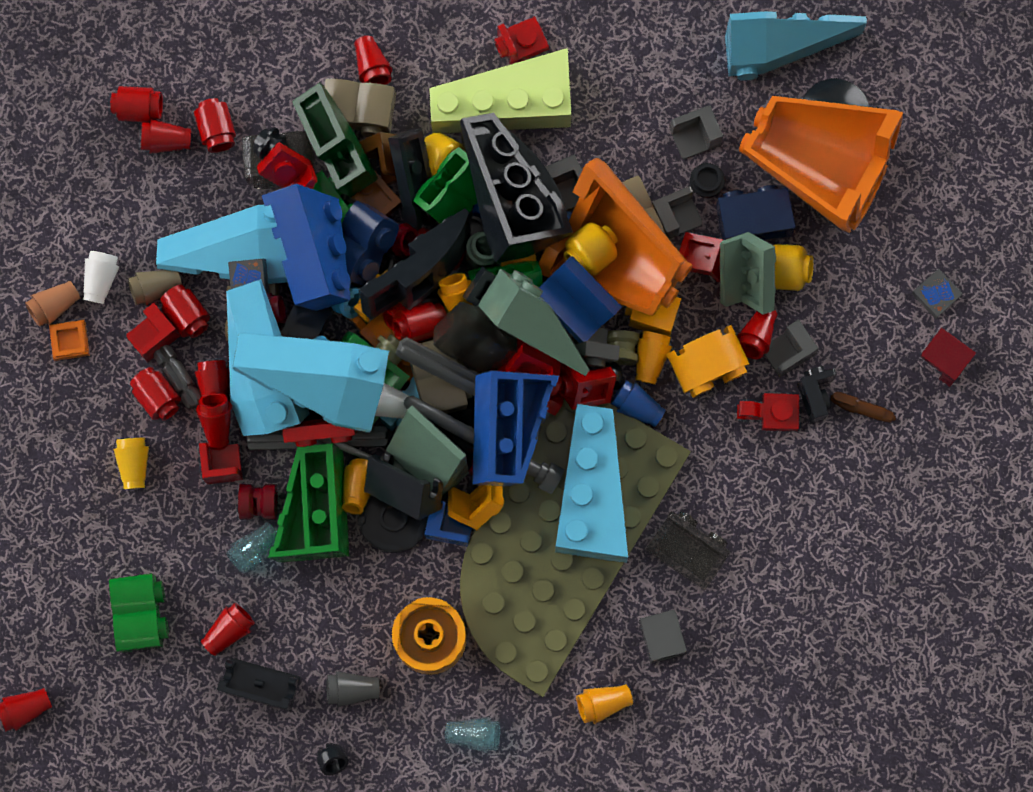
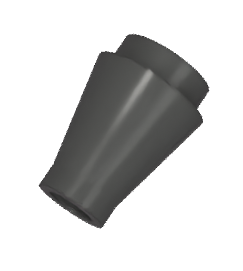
[326,671,380,708]

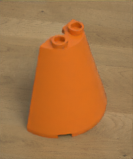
[739,96,903,233]
[539,158,693,316]

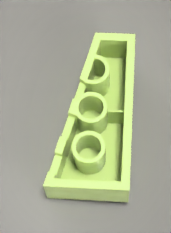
[430,48,571,133]

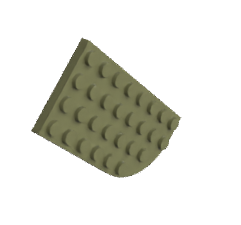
[460,397,691,698]

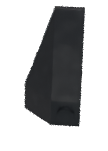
[460,113,573,264]

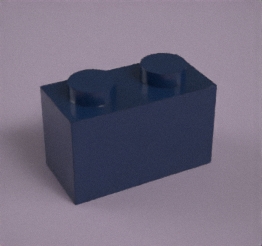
[716,185,795,240]

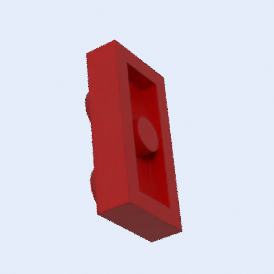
[282,418,358,447]

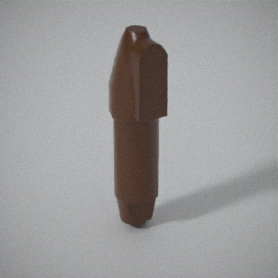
[830,391,896,423]

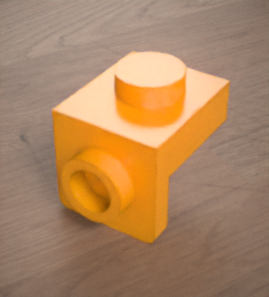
[448,485,504,530]

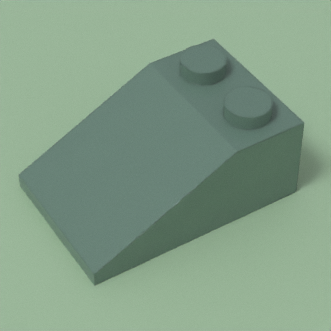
[478,269,589,376]
[386,406,469,501]

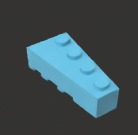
[555,404,628,563]

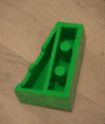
[268,443,349,563]

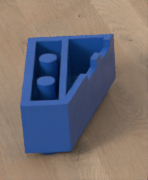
[261,184,351,311]
[473,371,559,486]

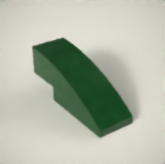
[292,82,378,198]

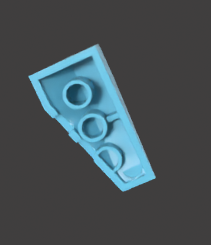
[725,11,867,80]
[156,204,288,284]
[226,279,310,436]
[232,333,389,433]

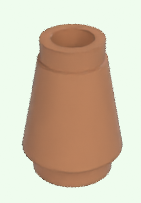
[25,281,81,327]

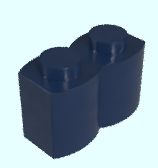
[342,201,399,286]

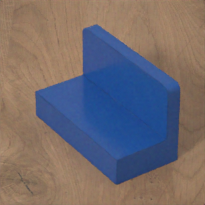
[539,256,622,343]

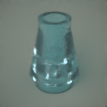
[226,522,277,574]
[445,717,500,754]

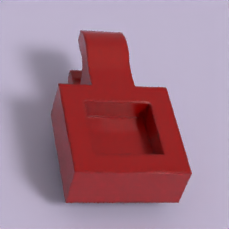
[737,393,799,431]

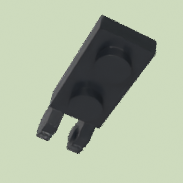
[388,129,437,231]

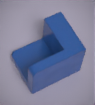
[425,501,472,547]

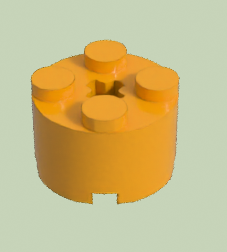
[667,325,749,398]
[392,597,467,675]

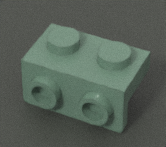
[720,232,776,315]

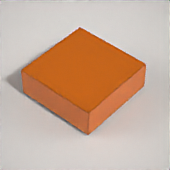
[49,320,90,361]

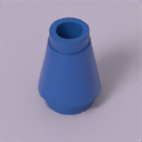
[610,380,666,427]

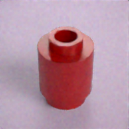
[110,86,163,122]
[194,98,236,153]
[160,284,210,338]
[392,302,448,342]
[130,367,181,421]

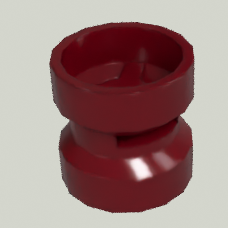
[238,484,278,520]

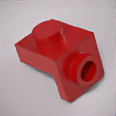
[505,343,562,396]

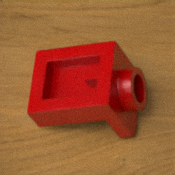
[494,16,549,64]
[256,142,317,189]
[679,232,723,282]
[558,363,617,410]

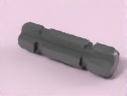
[153,345,202,410]

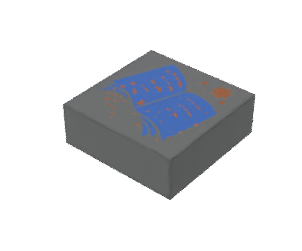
[228,259,269,294]
[912,269,963,319]

